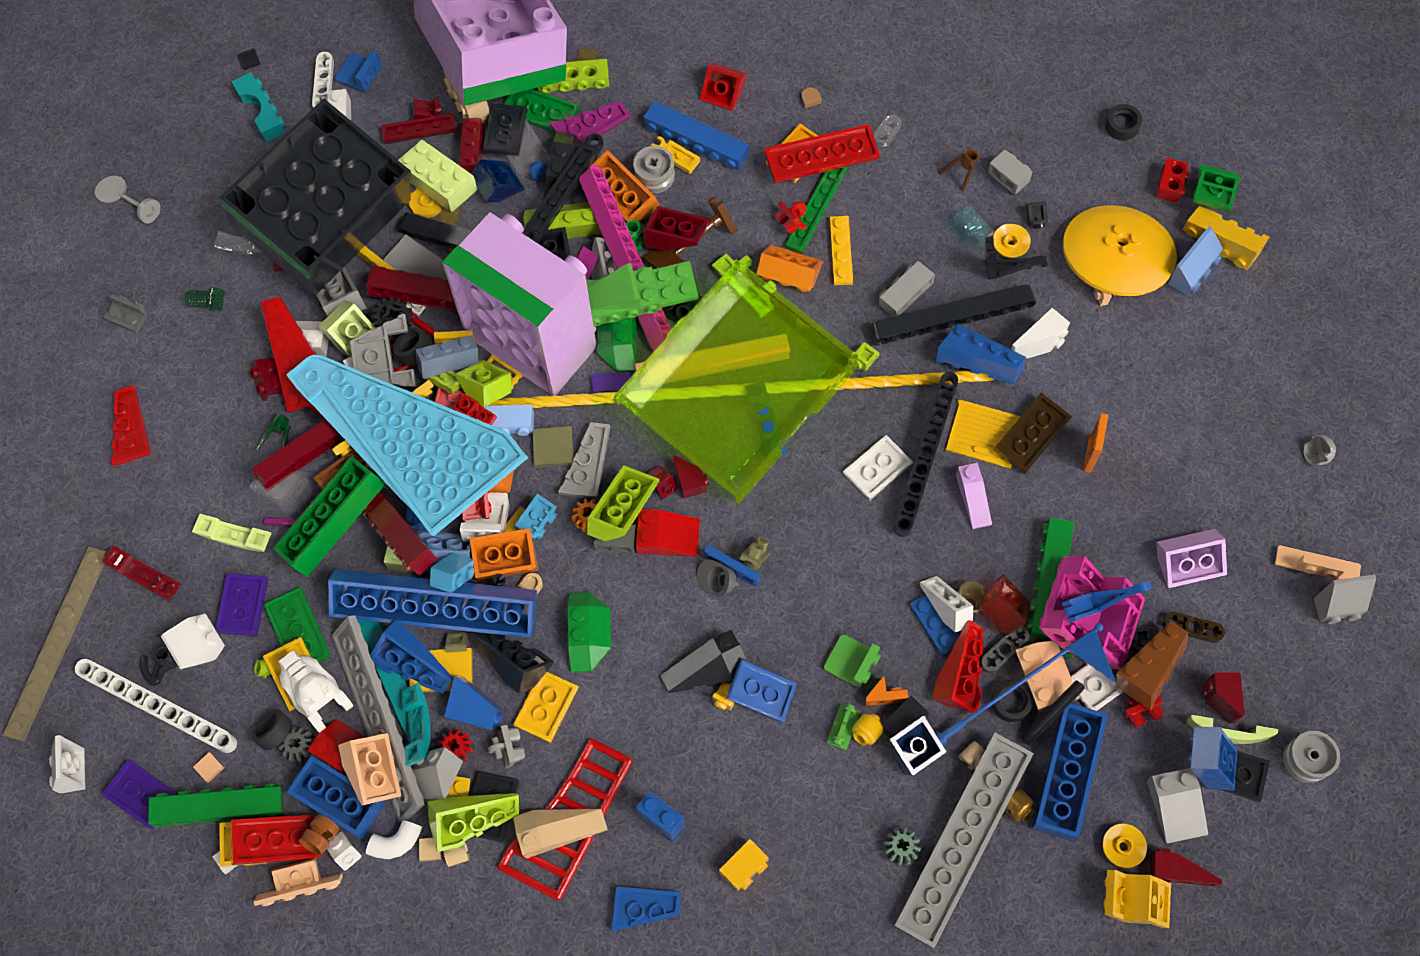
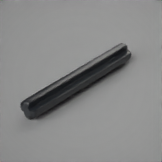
[1021,680,1085,745]

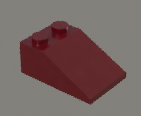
[644,206,710,251]

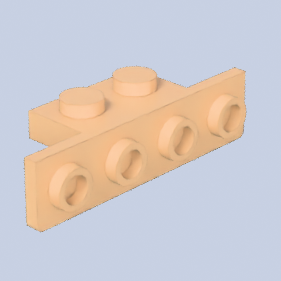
[1275,545,1361,580]
[253,858,343,906]

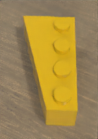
[1183,205,1269,271]

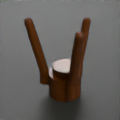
[939,149,979,191]

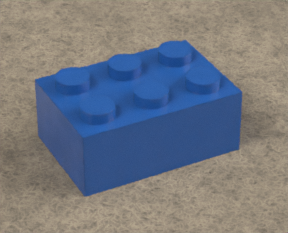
[1188,727,1237,791]

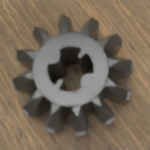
[279,727,315,763]

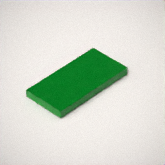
[504,89,580,133]
[263,586,332,663]

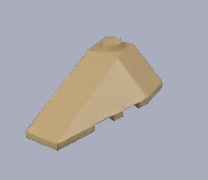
[513,809,608,859]

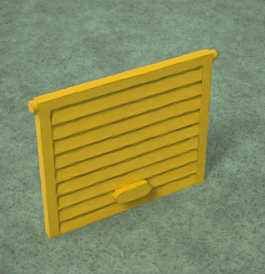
[946,400,1021,469]

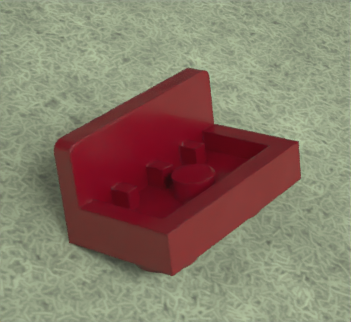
[250,358,283,401]

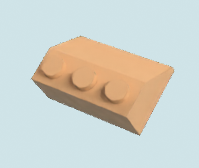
[1016,641,1079,713]

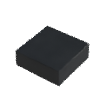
[238,48,261,70]

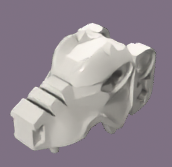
[278,650,353,733]

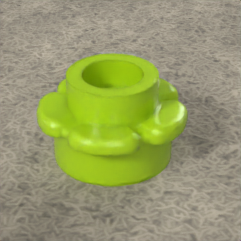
[254,660,271,679]

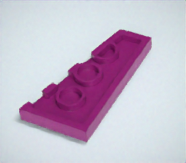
[550,101,630,144]

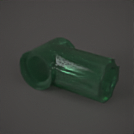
[185,287,225,311]

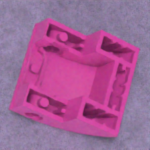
[1039,556,1145,670]

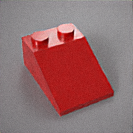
[636,509,700,557]

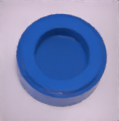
[529,161,547,181]

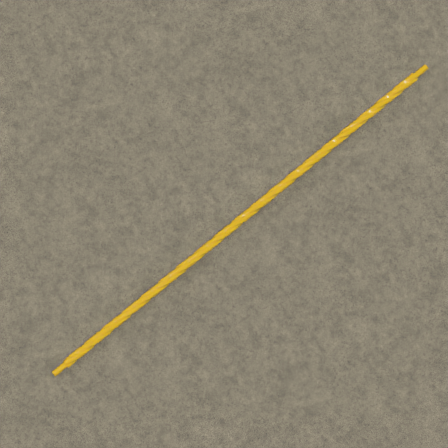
[488,371,994,408]

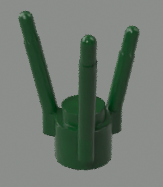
[254,414,291,451]

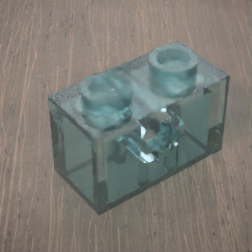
[953,205,994,251]

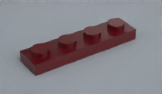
[382,113,456,144]

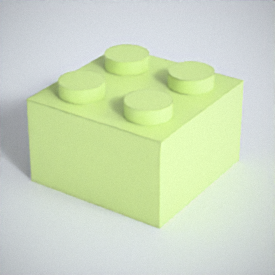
[318,300,376,357]

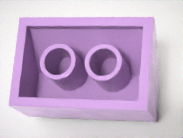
[1156,529,1227,588]

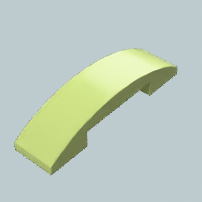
[192,514,272,552]
[1187,715,1278,744]

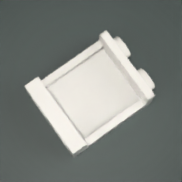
[460,492,510,542]

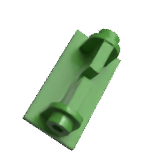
[827,704,860,750]

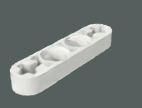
[312,52,334,108]

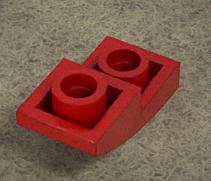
[452,393,497,426]

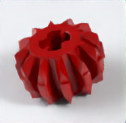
[437,729,473,761]

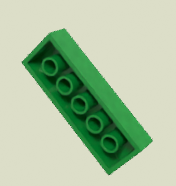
[273,456,386,577]

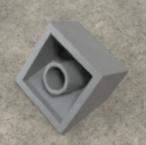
[412,747,463,802]

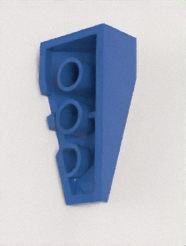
[370,620,453,694]

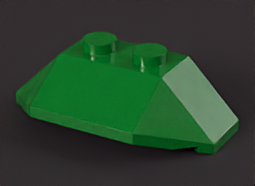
[597,317,637,373]
[568,592,611,672]

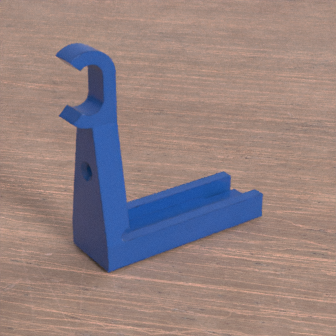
[1062,581,1152,623]

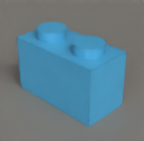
[430,553,475,593]

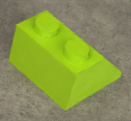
[455,360,511,407]

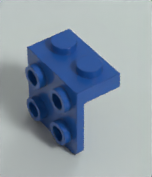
[335,51,383,93]

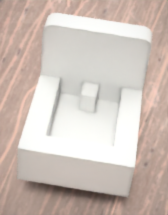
[327,831,361,870]

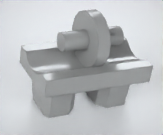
[488,725,525,768]

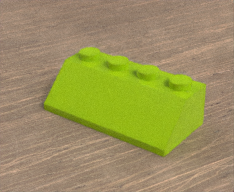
[524,202,602,239]
[587,465,659,542]

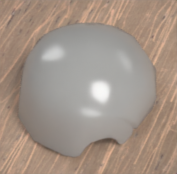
[1303,435,1336,466]

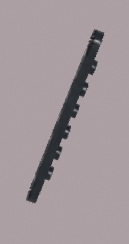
[522,133,604,243]

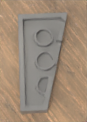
[558,422,611,500]

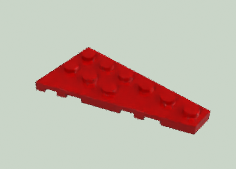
[261,296,317,413]

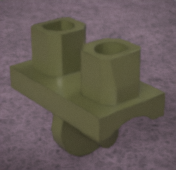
[740,536,771,571]

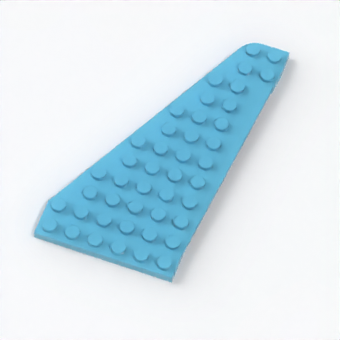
[286,355,528,536]

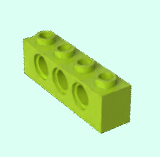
[538,59,610,93]

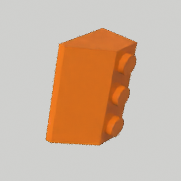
[757,244,823,292]
[470,528,538,581]

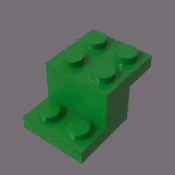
[1191,164,1240,212]

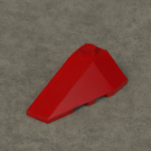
[932,620,983,713]

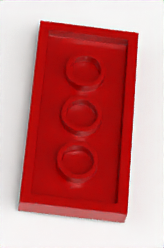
[230,815,321,865]

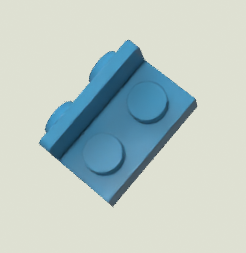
[514,493,558,542]

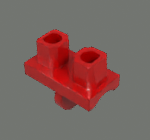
[775,200,807,234]
[1122,696,1164,728]

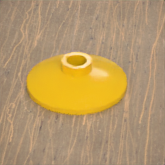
[993,224,1031,258]
[1103,824,1147,868]

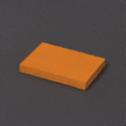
[1083,413,1108,473]

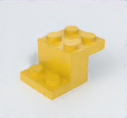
[1103,870,1171,928]

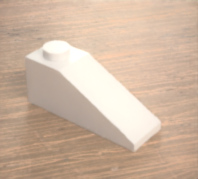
[920,576,973,632]

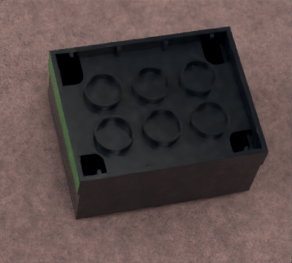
[219,98,411,296]

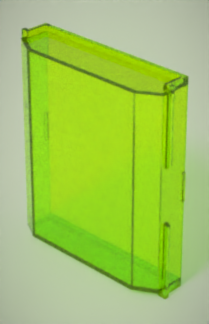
[612,260,860,505]

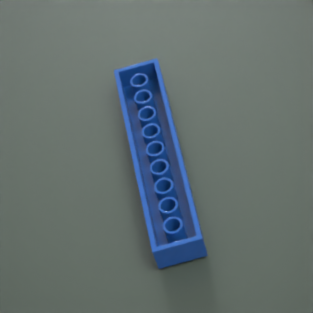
[328,569,537,638]

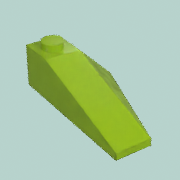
[428,793,519,852]

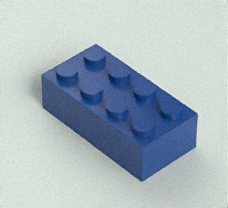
[287,756,386,840]

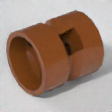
[299,814,340,856]

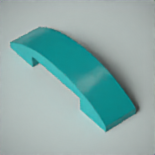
[401,683,430,766]

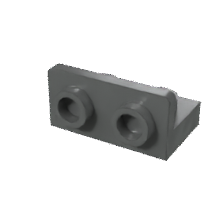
[103,294,149,333]

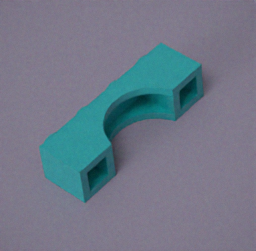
[232,72,285,143]

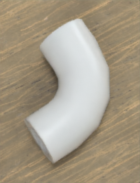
[366,820,422,859]

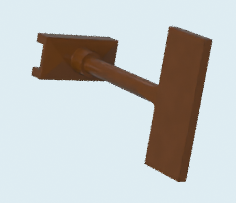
[642,197,737,269]

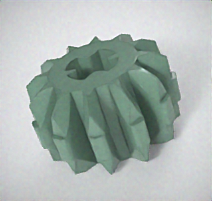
[884,828,921,865]

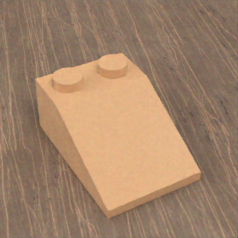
[338,733,401,805]

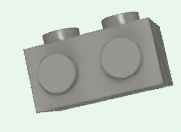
[988,150,1033,195]

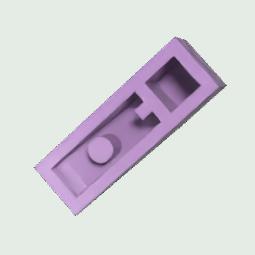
[956,463,992,530]

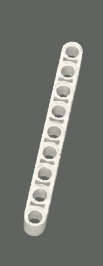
[75,659,237,753]

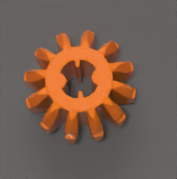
[572,498,598,532]

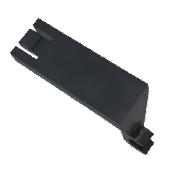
[985,236,1048,280]

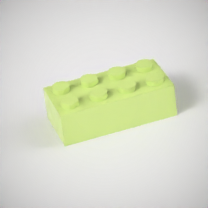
[399,140,477,213]

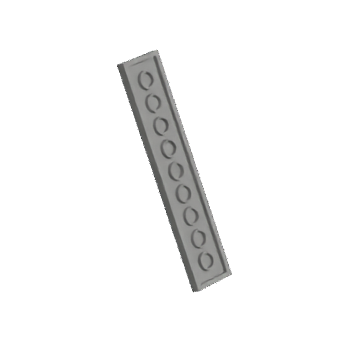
[332,615,425,823]
[894,733,1034,948]

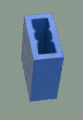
[636,790,686,842]

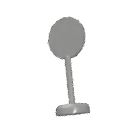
[95,176,160,224]

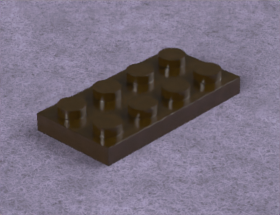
[993,393,1072,475]

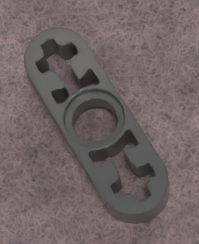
[981,626,1030,673]

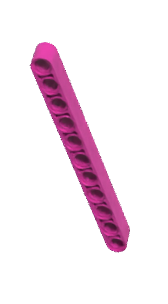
[579,165,675,353]

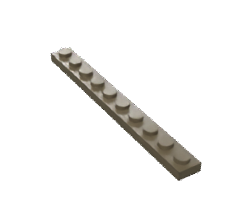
[3,547,108,742]

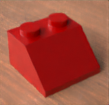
[700,62,748,111]
[307,719,367,776]

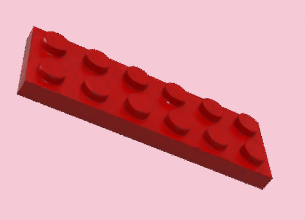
[764,124,880,184]

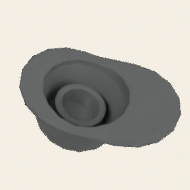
[697,560,739,597]

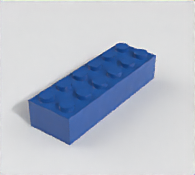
[1032,703,1108,842]

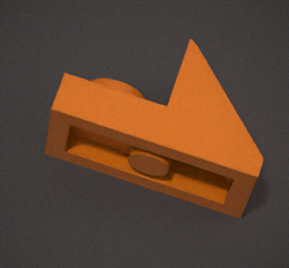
[865,676,908,706]

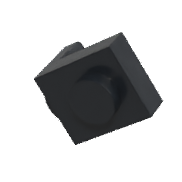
[1026,201,1051,229]

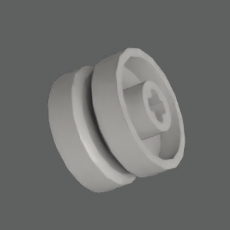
[633,146,675,193]
[1283,731,1340,783]

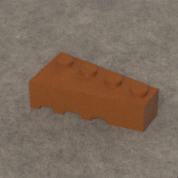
[1117,621,1188,711]

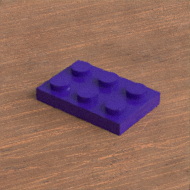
[216,573,268,637]
[101,759,178,830]

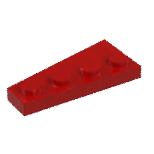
[111,385,152,466]

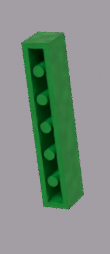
[1026,517,1074,641]
[148,784,284,827]

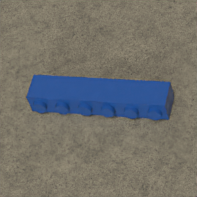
[644,101,749,170]

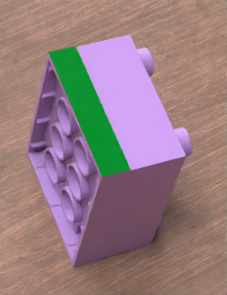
[414,0,567,106]
[442,212,597,396]

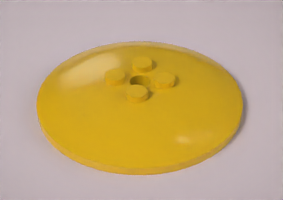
[1063,205,1177,296]

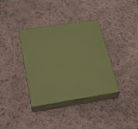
[533,426,574,468]

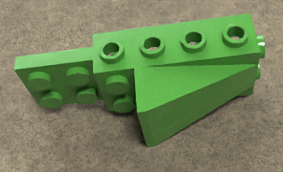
[586,261,699,327]

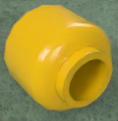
[852,714,883,745]

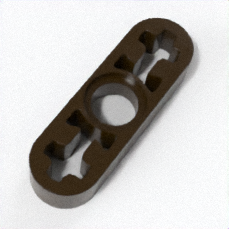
[1163,612,1225,643]

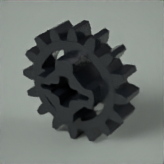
[371,297,414,339]

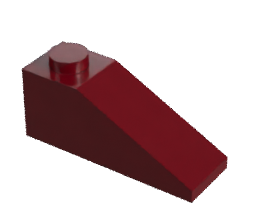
[1151,848,1222,887]

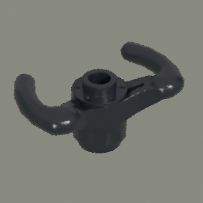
[140,645,178,686]

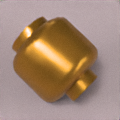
[1004,790,1035,822]

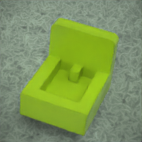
[850,342,879,372]

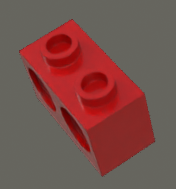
[1155,158,1190,203]

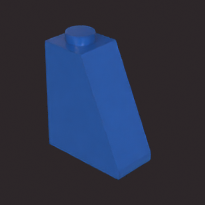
[444,676,503,730]

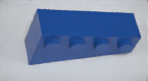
[936,324,1026,384]

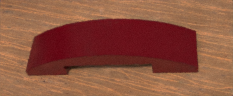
[102,546,182,601]

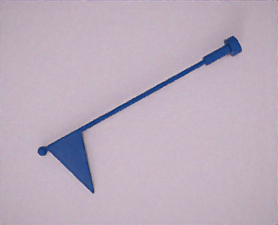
[934,623,1116,747]

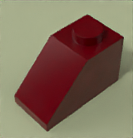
[673,456,709,498]

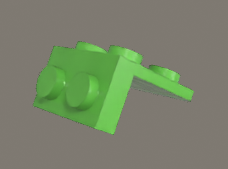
[824,635,881,689]

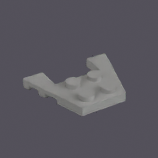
[350,314,417,388]

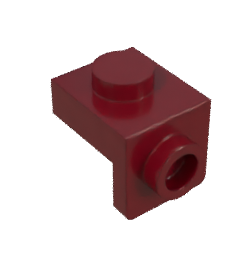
[412,96,441,119]
[648,465,678,499]

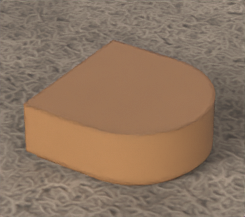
[802,87,822,108]

